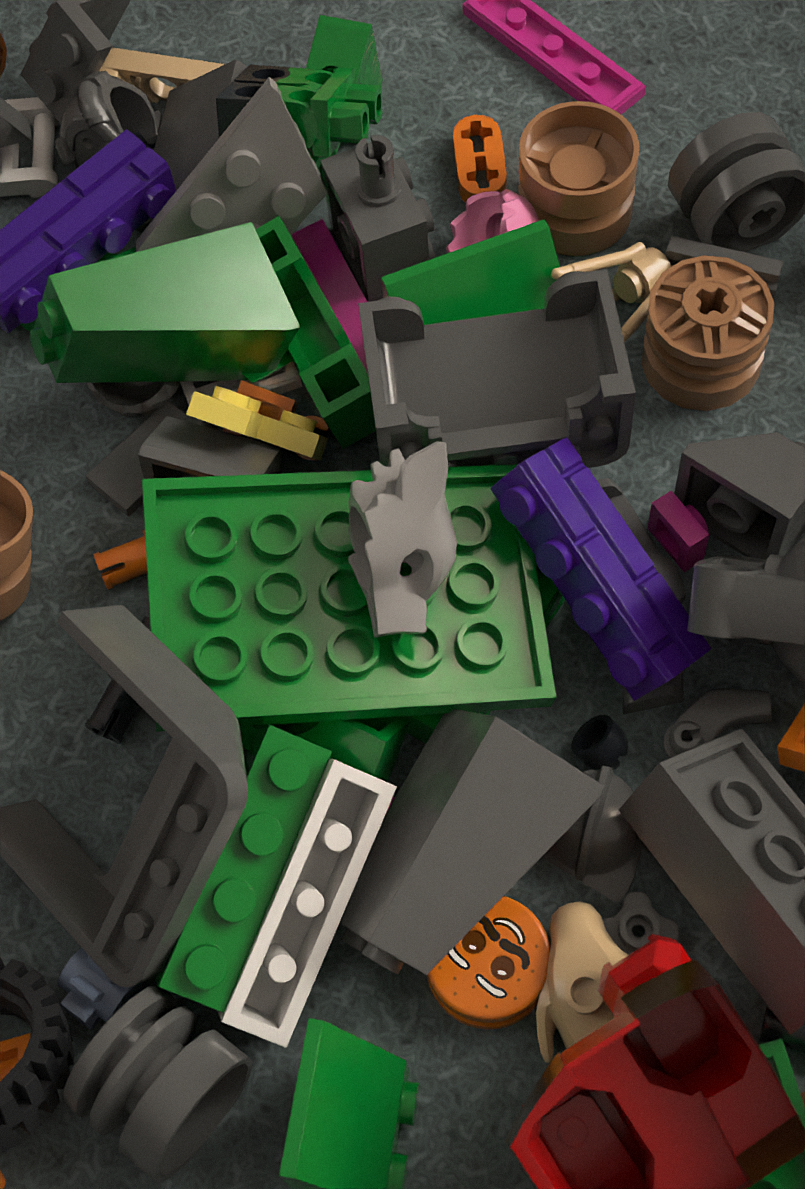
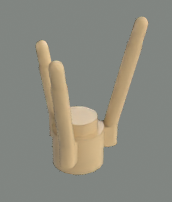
[551,242,671,342]

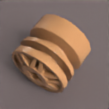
[641,255,774,411]

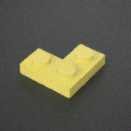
[186,386,328,460]

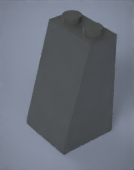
[339,709,605,975]

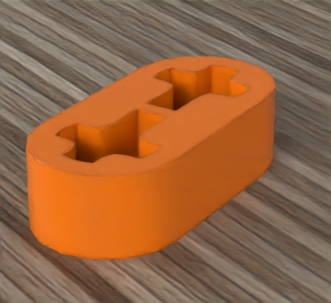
[453,115,507,203]

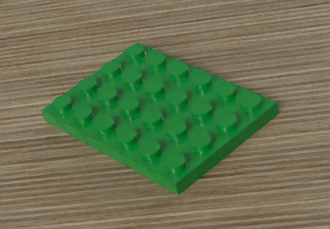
[142,464,556,732]

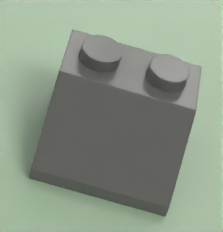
[138,416,282,479]
[674,432,805,559]

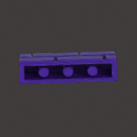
[0,129,176,334]
[490,437,712,701]

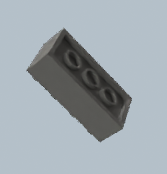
[619,728,805,1035]

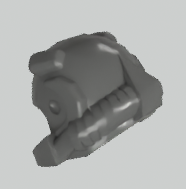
[55,71,162,168]

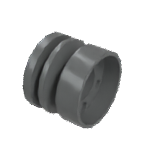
[63,985,253,1183]

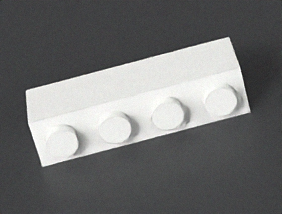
[217,758,397,1048]

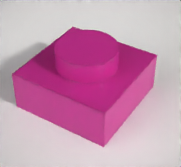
[647,490,709,572]

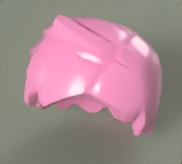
[446,189,539,253]

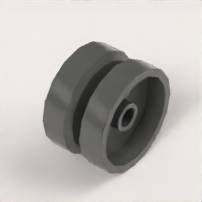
[667,112,805,252]

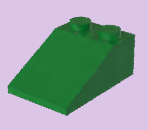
[279,1018,420,1189]

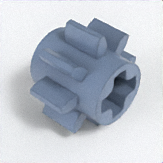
[58,948,144,1030]

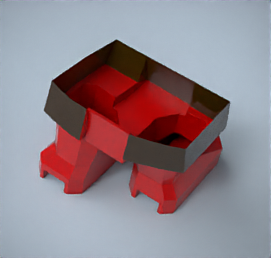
[505,934,805,1189]

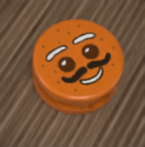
[427,896,550,1029]

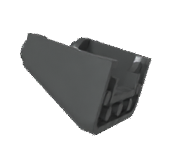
[358,269,636,468]

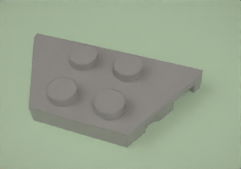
[136,77,327,252]

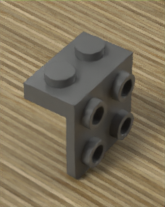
[20,0,131,122]

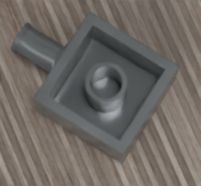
[320,135,436,302]

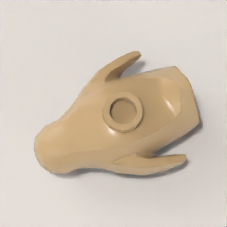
[536,901,628,1063]

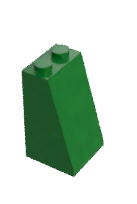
[30,222,300,383]

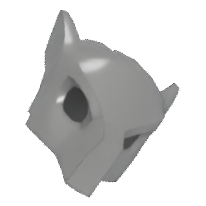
[348,441,457,638]

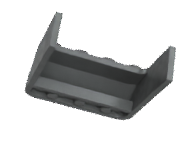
[0,605,248,987]

